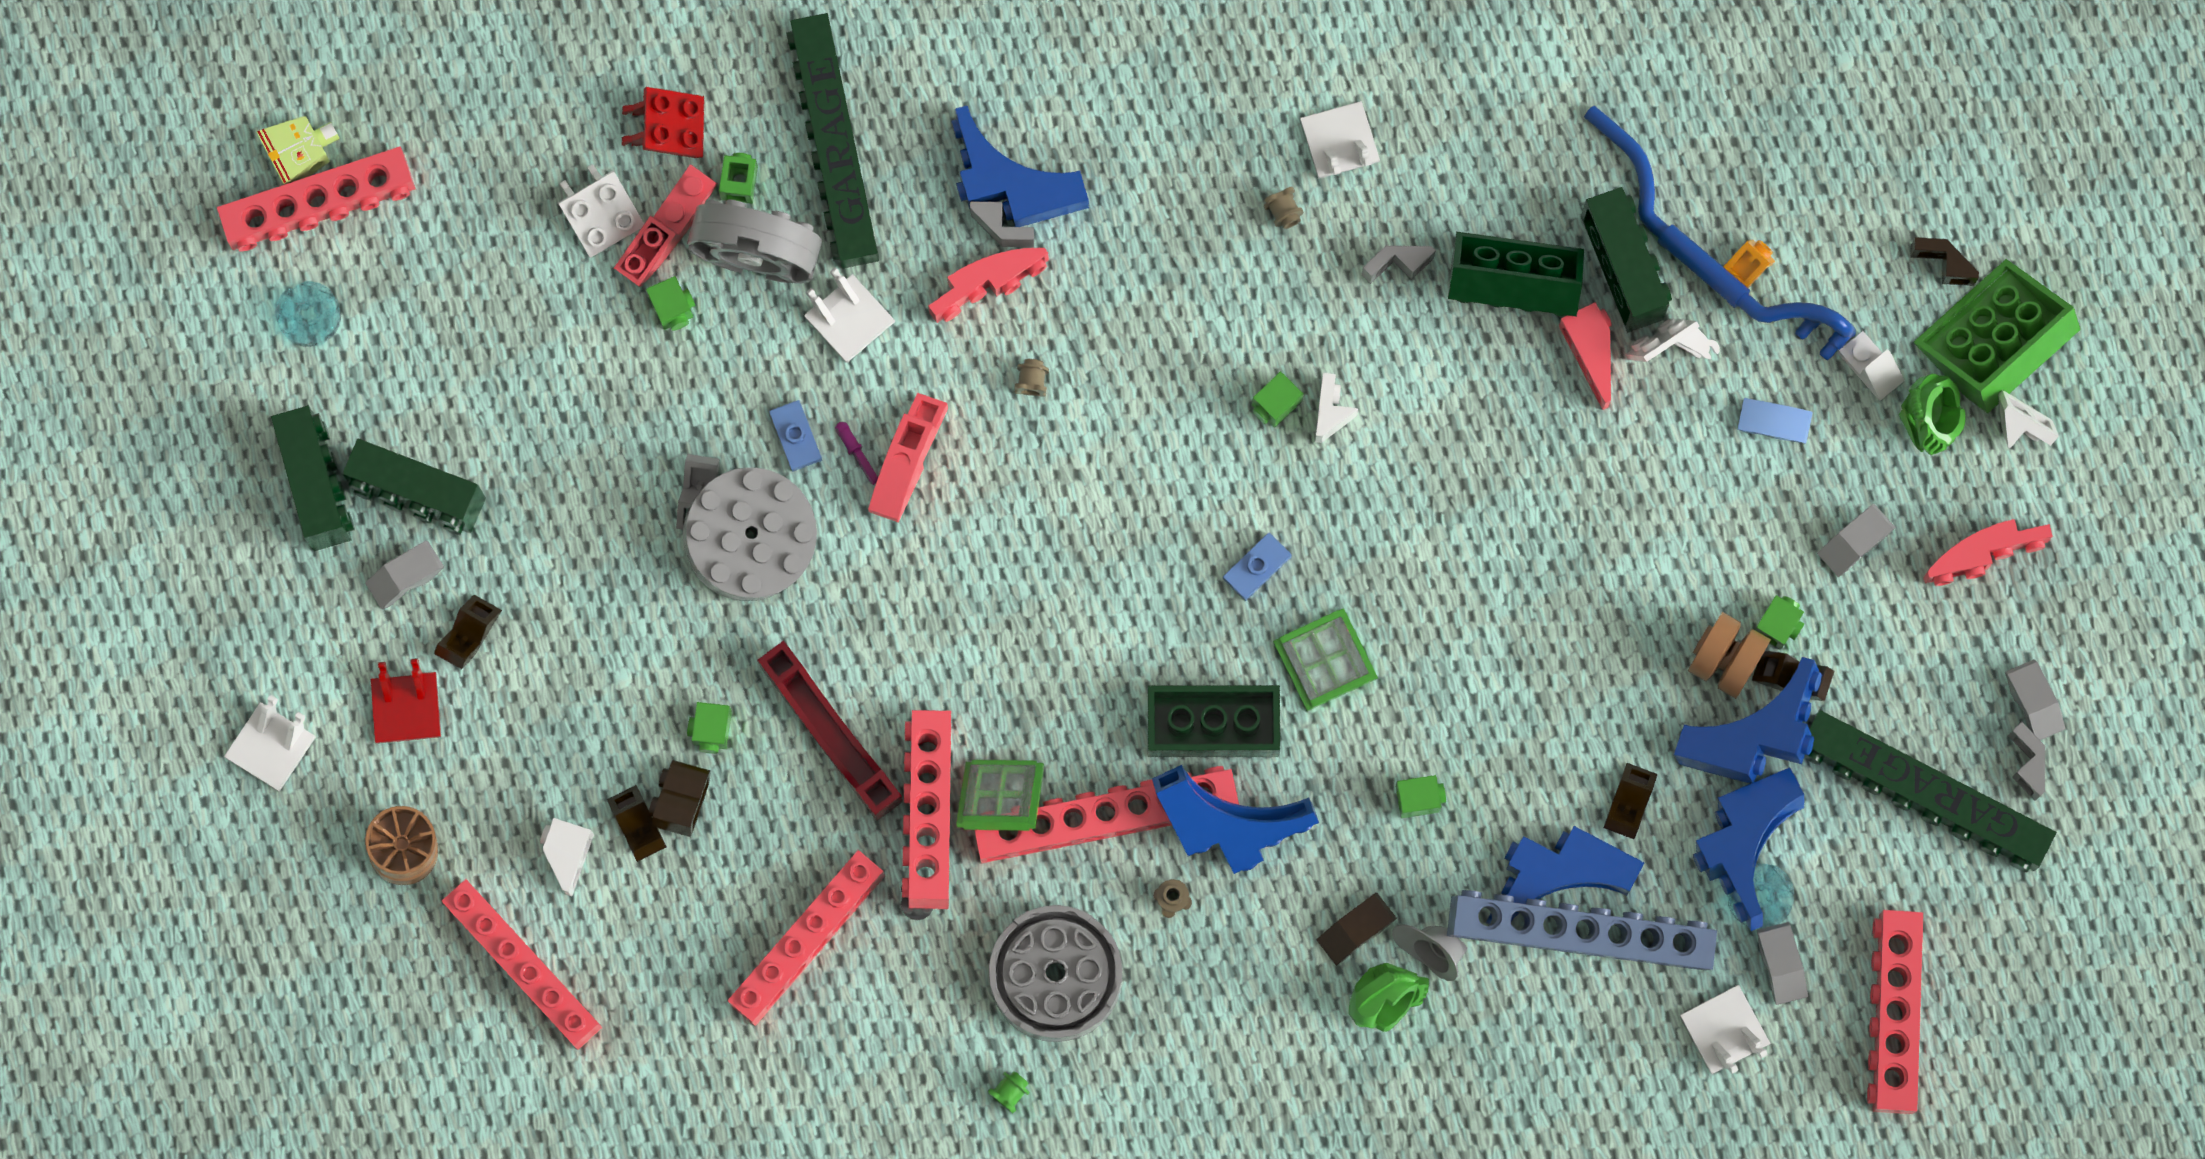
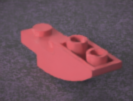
[614,164,718,287]
[928,248,1049,323]
[868,393,948,523]
[1923,519,2053,586]

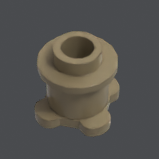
[1264,187,1304,229]
[1014,359,1049,397]
[1153,879,1192,918]

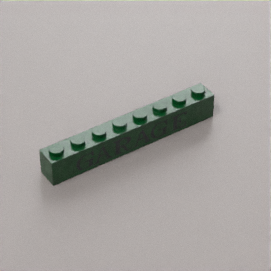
[786,13,879,269]
[1804,709,2057,872]

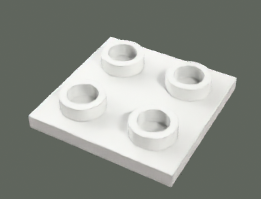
[1300,101,1380,179]
[558,164,644,258]
[804,267,895,363]
[1625,318,1719,362]
[224,695,316,792]
[1680,985,1771,1075]

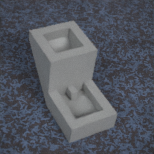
[970,202,1035,248]
[1362,246,1436,284]
[676,454,719,530]
[1817,504,1896,577]
[365,541,444,609]
[2005,659,2066,740]
[2008,722,2045,801]
[1757,922,1808,1005]

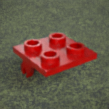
[621,87,704,158]
[371,658,441,744]

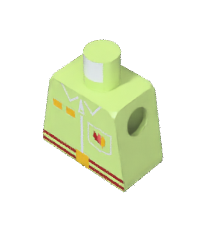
[256,116,340,185]

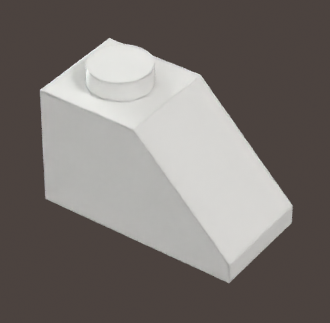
[540,818,594,896]

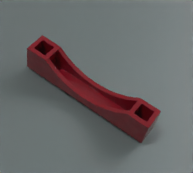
[757,640,903,821]

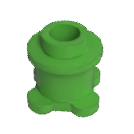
[987,1071,1030,1114]

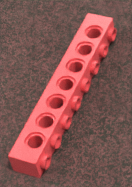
[975,766,1239,864]

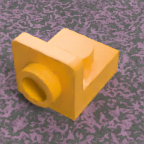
[1723,239,1775,288]

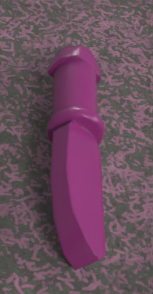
[835,422,878,485]

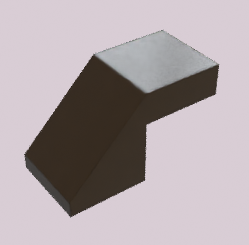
[1910,237,1979,286]
[434,595,502,669]
[1752,651,1835,701]
[1603,763,1658,839]
[607,785,667,862]
[1316,892,1397,966]

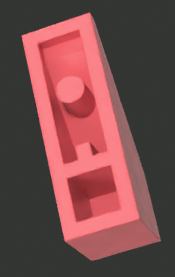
[1559,302,1612,410]

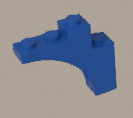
[951,106,1089,227]
[1674,657,1822,784]
[1152,765,1319,874]
[1693,767,1804,931]
[1486,826,1644,924]

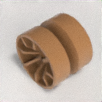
[1688,611,1771,699]
[365,806,438,885]

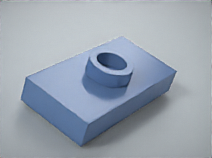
[769,400,822,472]
[1223,533,1292,601]

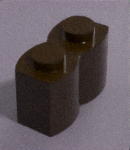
[648,760,710,837]

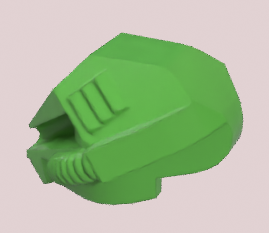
[1899,374,1966,455]
[1348,963,1429,1032]

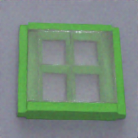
[1273,608,1378,712]
[956,760,1044,831]

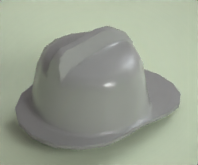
[1392,924,1467,981]

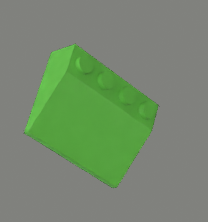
[1914,259,2081,414]

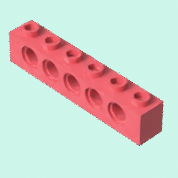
[217,146,416,251]
[902,710,951,909]
[727,850,885,1026]
[441,879,602,1050]
[1867,910,1923,1114]

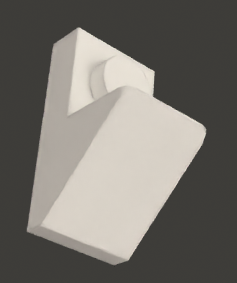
[1838,331,1905,401]
[1315,373,1358,443]
[1998,390,2059,449]

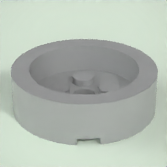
[989,905,1122,1042]

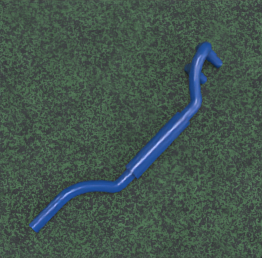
[1584,105,1856,360]

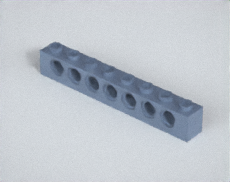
[1447,890,1717,971]

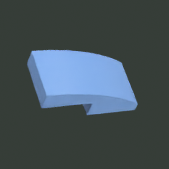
[1737,398,1813,444]

